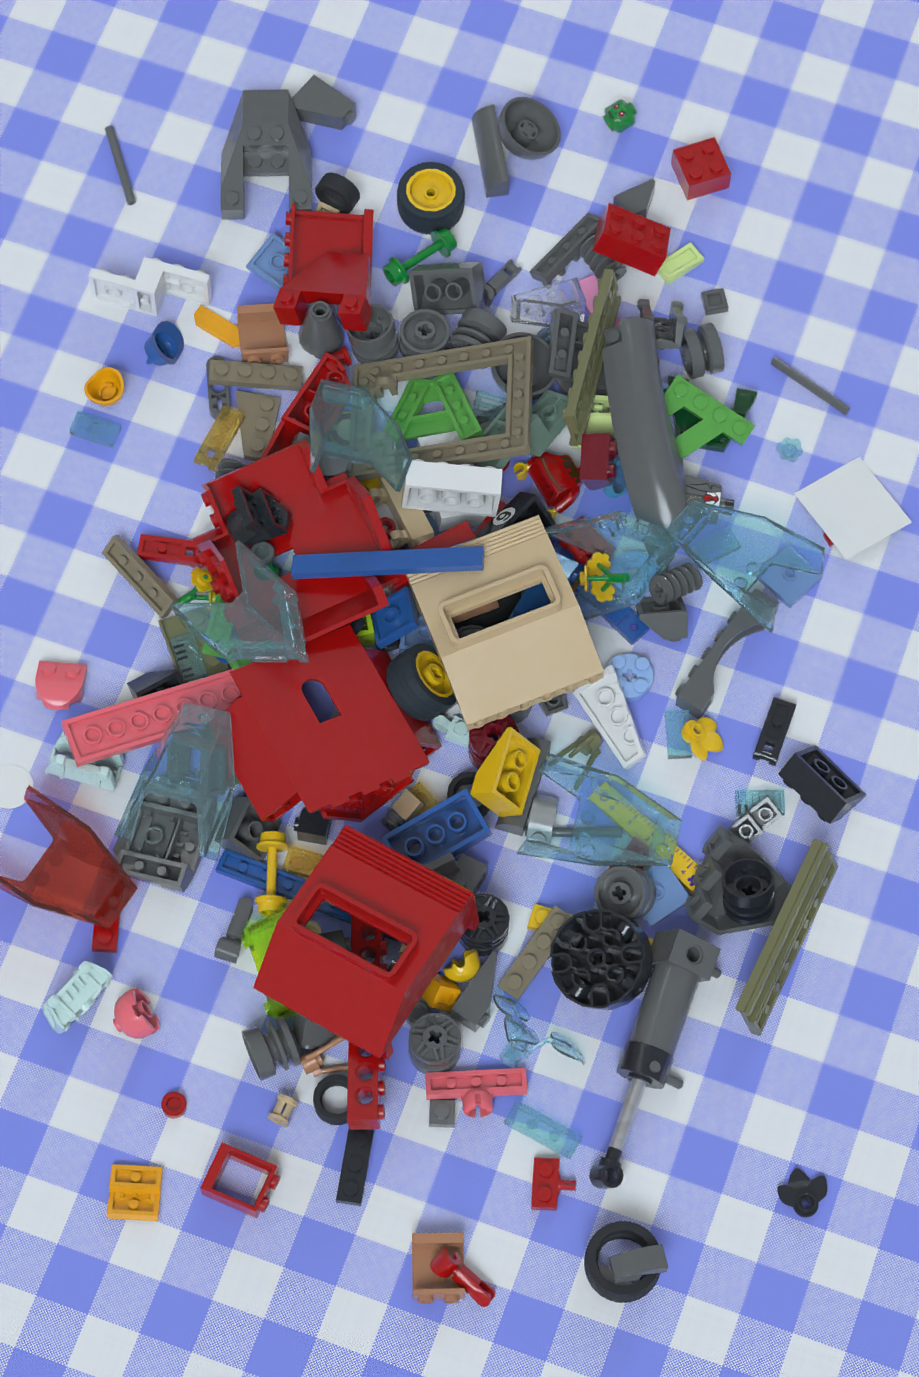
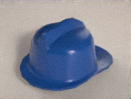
[144,321,184,366]

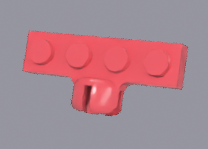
[425,1068,527,1118]

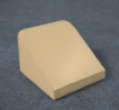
[391,789,425,822]

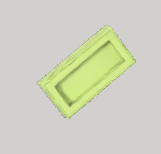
[657,242,704,285]

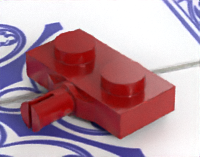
[531,1157,577,1211]

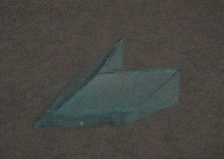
[544,511,688,620]
[170,540,309,663]

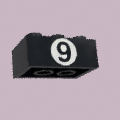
[476,492,560,539]

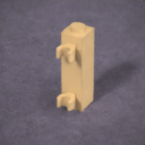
[368,474,434,549]

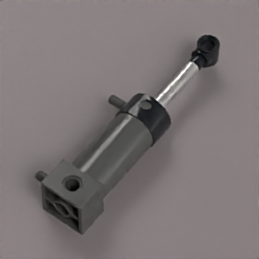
[589,928,722,1189]

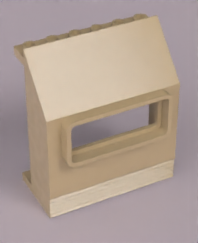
[406,515,604,730]

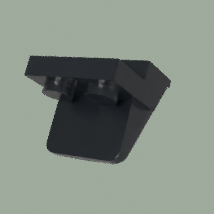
[226,485,292,549]

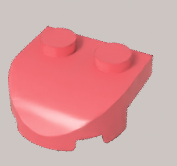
[35,661,87,710]

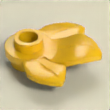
[681,717,723,761]

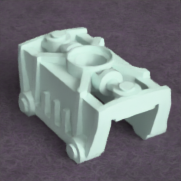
[45,732,124,793]
[42,961,112,1034]

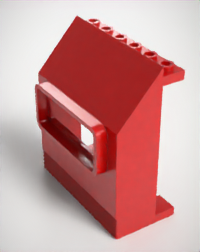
[253,825,480,1060]

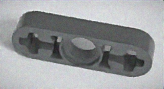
[206,356,230,420]

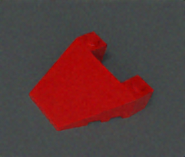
[273,252,372,331]

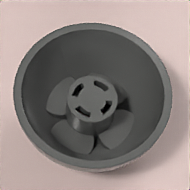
[498,97,561,160]
[490,332,555,398]

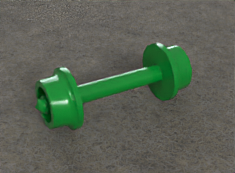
[383,228,457,287]

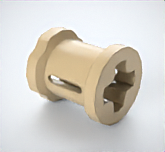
[267,1094,298,1127]

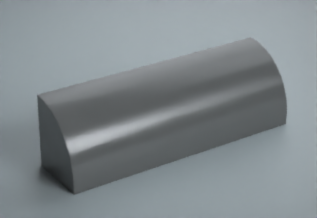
[472,104,509,198]
[495,738,551,837]

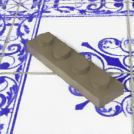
[209,359,302,391]
[102,535,179,618]
[497,906,571,1001]

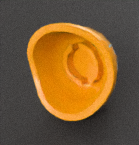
[84,367,124,407]

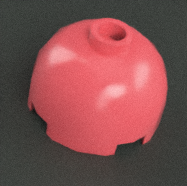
[113,988,160,1039]

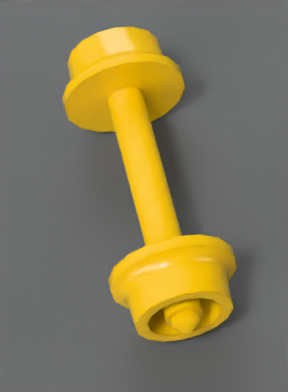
[254,830,289,918]

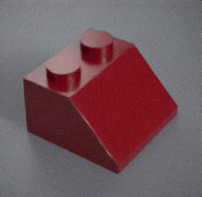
[579,434,618,490]

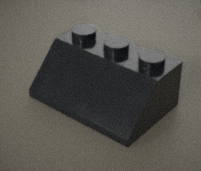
[778,745,867,824]

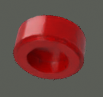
[161,1092,187,1119]

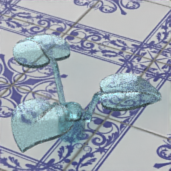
[493,994,585,1068]

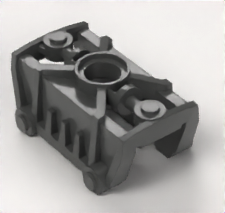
[637,299,688,350]

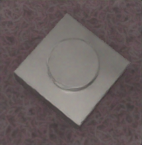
[429,1100,455,1128]

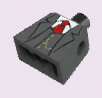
[685,475,735,525]

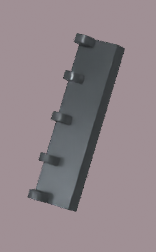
[529,213,600,290]

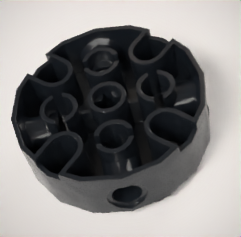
[550,909,653,1010]

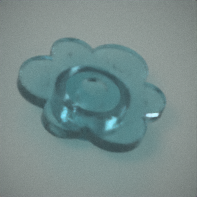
[776,437,803,462]

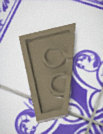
[235,390,281,461]

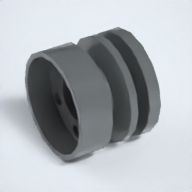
[346,304,400,364]
[447,308,507,369]
[408,1013,461,1074]
[241,1016,301,1081]

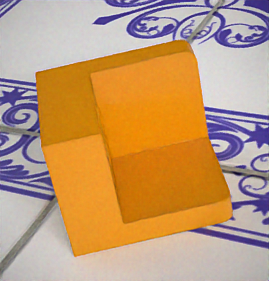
[422,974,461,1012]

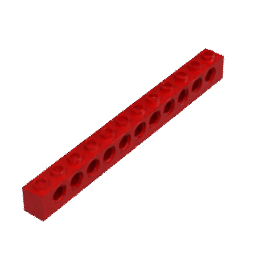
[347,842,388,1130]

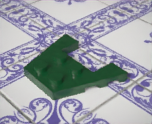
[667,376,757,453]

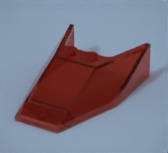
[0,785,138,929]

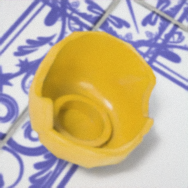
[443,949,481,983]

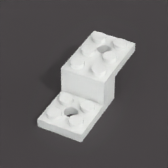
[88,257,212,316]

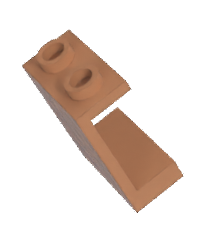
[237,303,289,365]
[412,1232,465,1304]

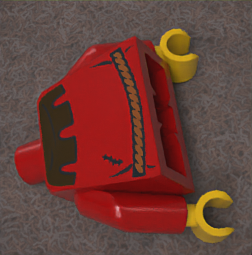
[513,452,583,521]

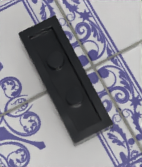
[336,1129,374,1206]

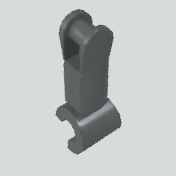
[483,259,522,307]
[214,897,253,964]

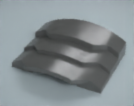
[547,308,608,396]
[113,782,215,892]

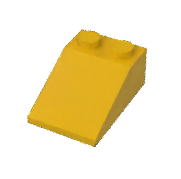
[470,727,541,817]

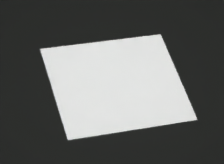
[794,457,912,560]

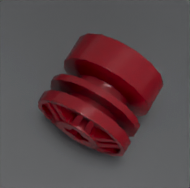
[468,715,519,769]

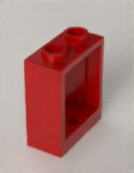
[200,1142,281,1218]

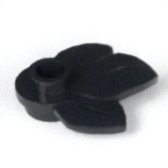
[777,1168,827,1218]

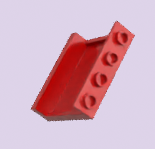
[283,203,374,288]

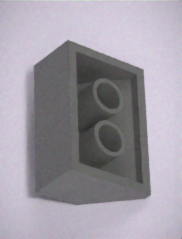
[408,261,485,315]

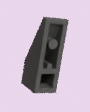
[451,950,498,1033]

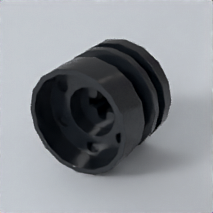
[722,858,775,925]
[459,893,510,956]

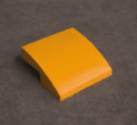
[107,1164,163,1222]

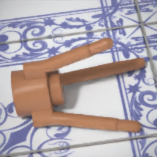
[299,1035,348,1077]

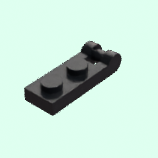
[752,697,797,766]

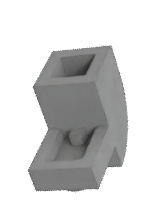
[525,794,559,853]

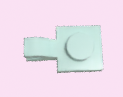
[432,715,469,748]

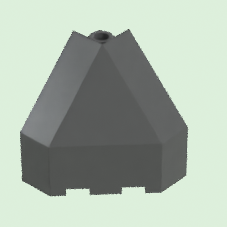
[685,826,792,935]

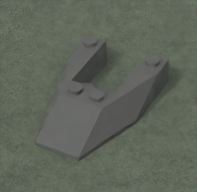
[221,89,312,220]

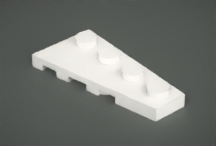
[573,664,646,770]

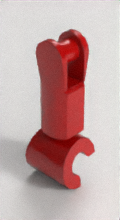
[430,1247,496,1307]

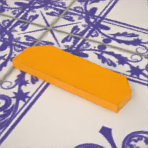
[194,305,240,348]

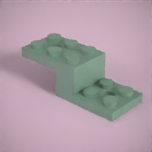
[472,390,568,469]

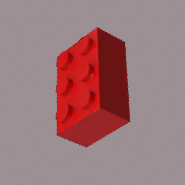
[592,203,671,277]

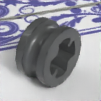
[381,810,406,831]

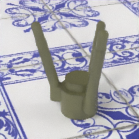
[548,730,603,791]

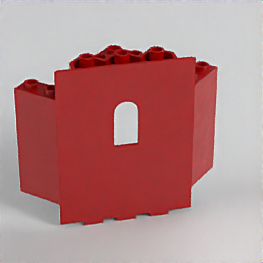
[192,439,399,652]
[208,624,442,822]

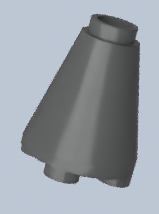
[298,301,344,359]

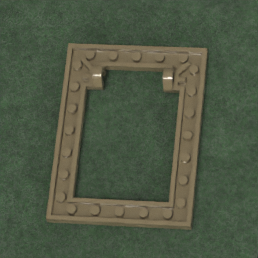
[346,336,534,481]

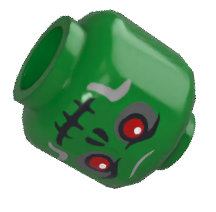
[602,99,637,133]

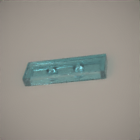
[504,1100,583,1160]

